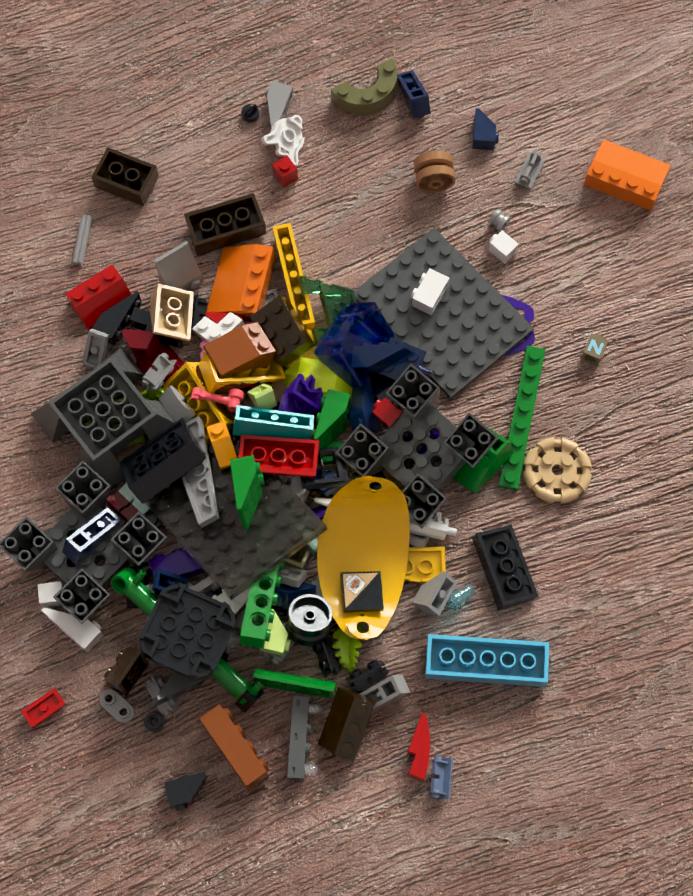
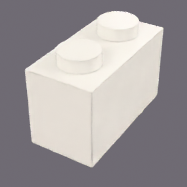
[410,268,449,316]

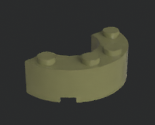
[331,58,397,116]

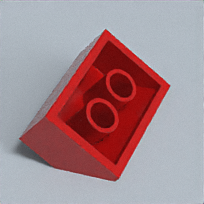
[65,265,132,331]

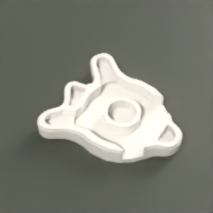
[261,115,305,166]

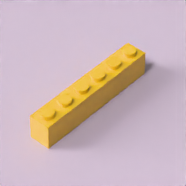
[273,223,315,330]

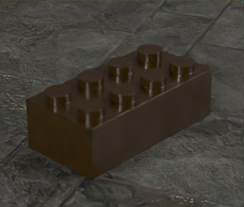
[184,193,266,255]

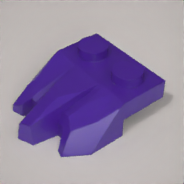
[278,373,323,415]

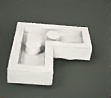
[192,312,245,343]

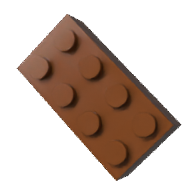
[199,704,269,791]

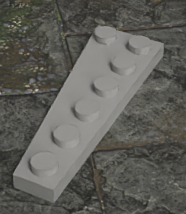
[182,416,219,528]

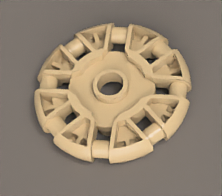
[523,437,592,504]

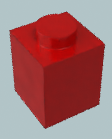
[272,156,298,188]
[372,398,402,428]

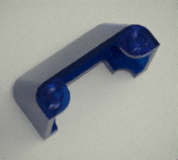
[314,302,395,388]

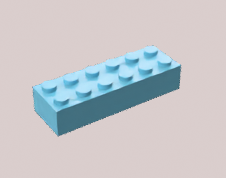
[425,634,549,687]

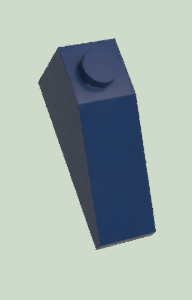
[397,70,431,118]
[349,377,383,434]
[62,507,121,565]

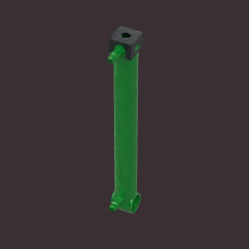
[111,567,264,713]

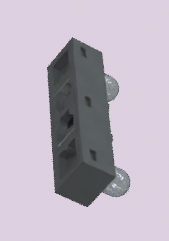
[287,696,323,781]

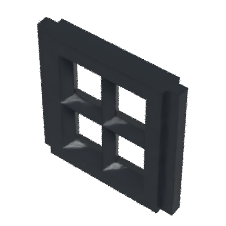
[300,447,349,490]

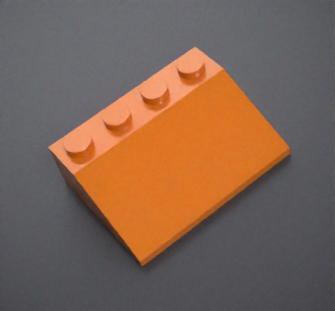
[584,140,671,211]
[207,244,276,322]

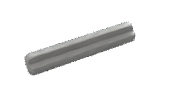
[72,215,92,266]

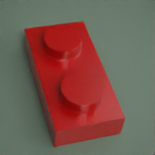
[21,687,67,729]

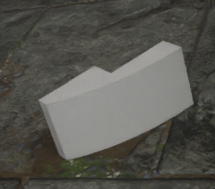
[159,385,196,423]

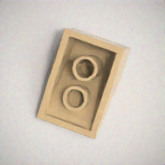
[150,284,194,341]

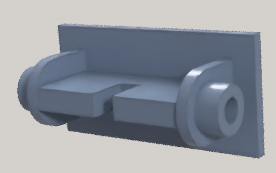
[429,756,453,800]

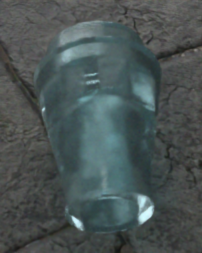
[447,583,475,610]

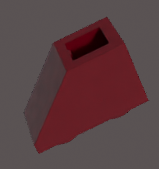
[121,329,161,361]

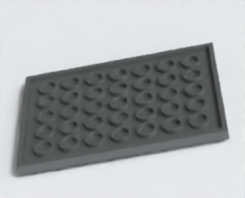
[352,228,534,400]

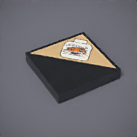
[340,571,384,613]

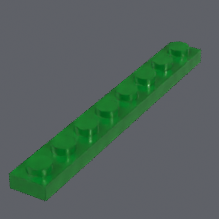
[499,346,546,491]

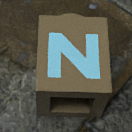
[581,333,609,366]

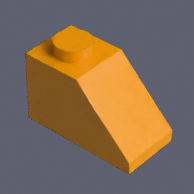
[206,421,237,470]

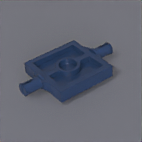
[376,337,432,381]

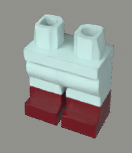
[107,482,166,522]

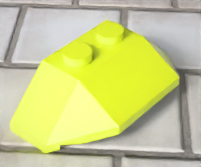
[284,358,355,402]

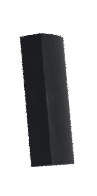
[472,524,539,611]

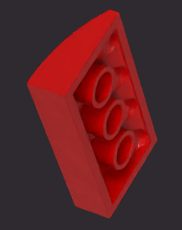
[238,434,319,478]

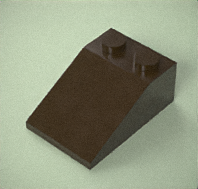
[104,647,149,697]

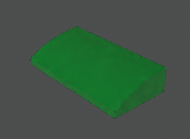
[253,668,337,699]

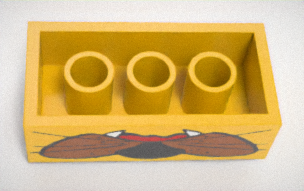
[198,352,286,395]
[162,362,234,446]

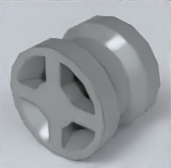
[488,209,511,232]

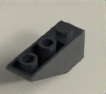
[92,291,142,345]

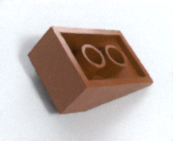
[203,322,276,377]

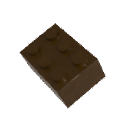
[92,147,159,206]
[250,295,315,367]

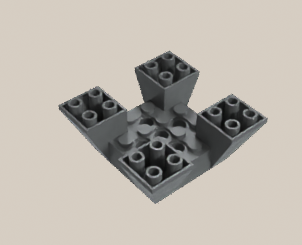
[31,347,175,490]
[336,363,499,529]
[0,461,167,624]

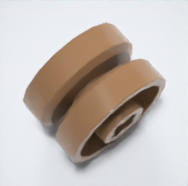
[413,150,456,193]

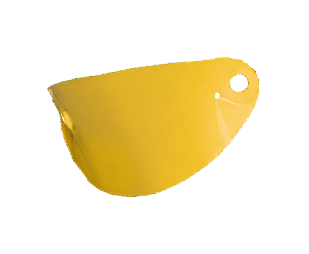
[317,476,410,640]

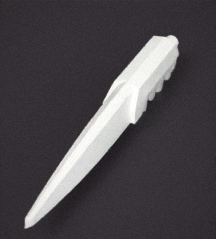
[314,498,457,540]

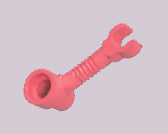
[191,387,244,412]

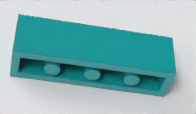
[232,405,314,440]

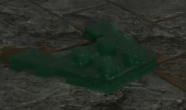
[298,276,363,346]

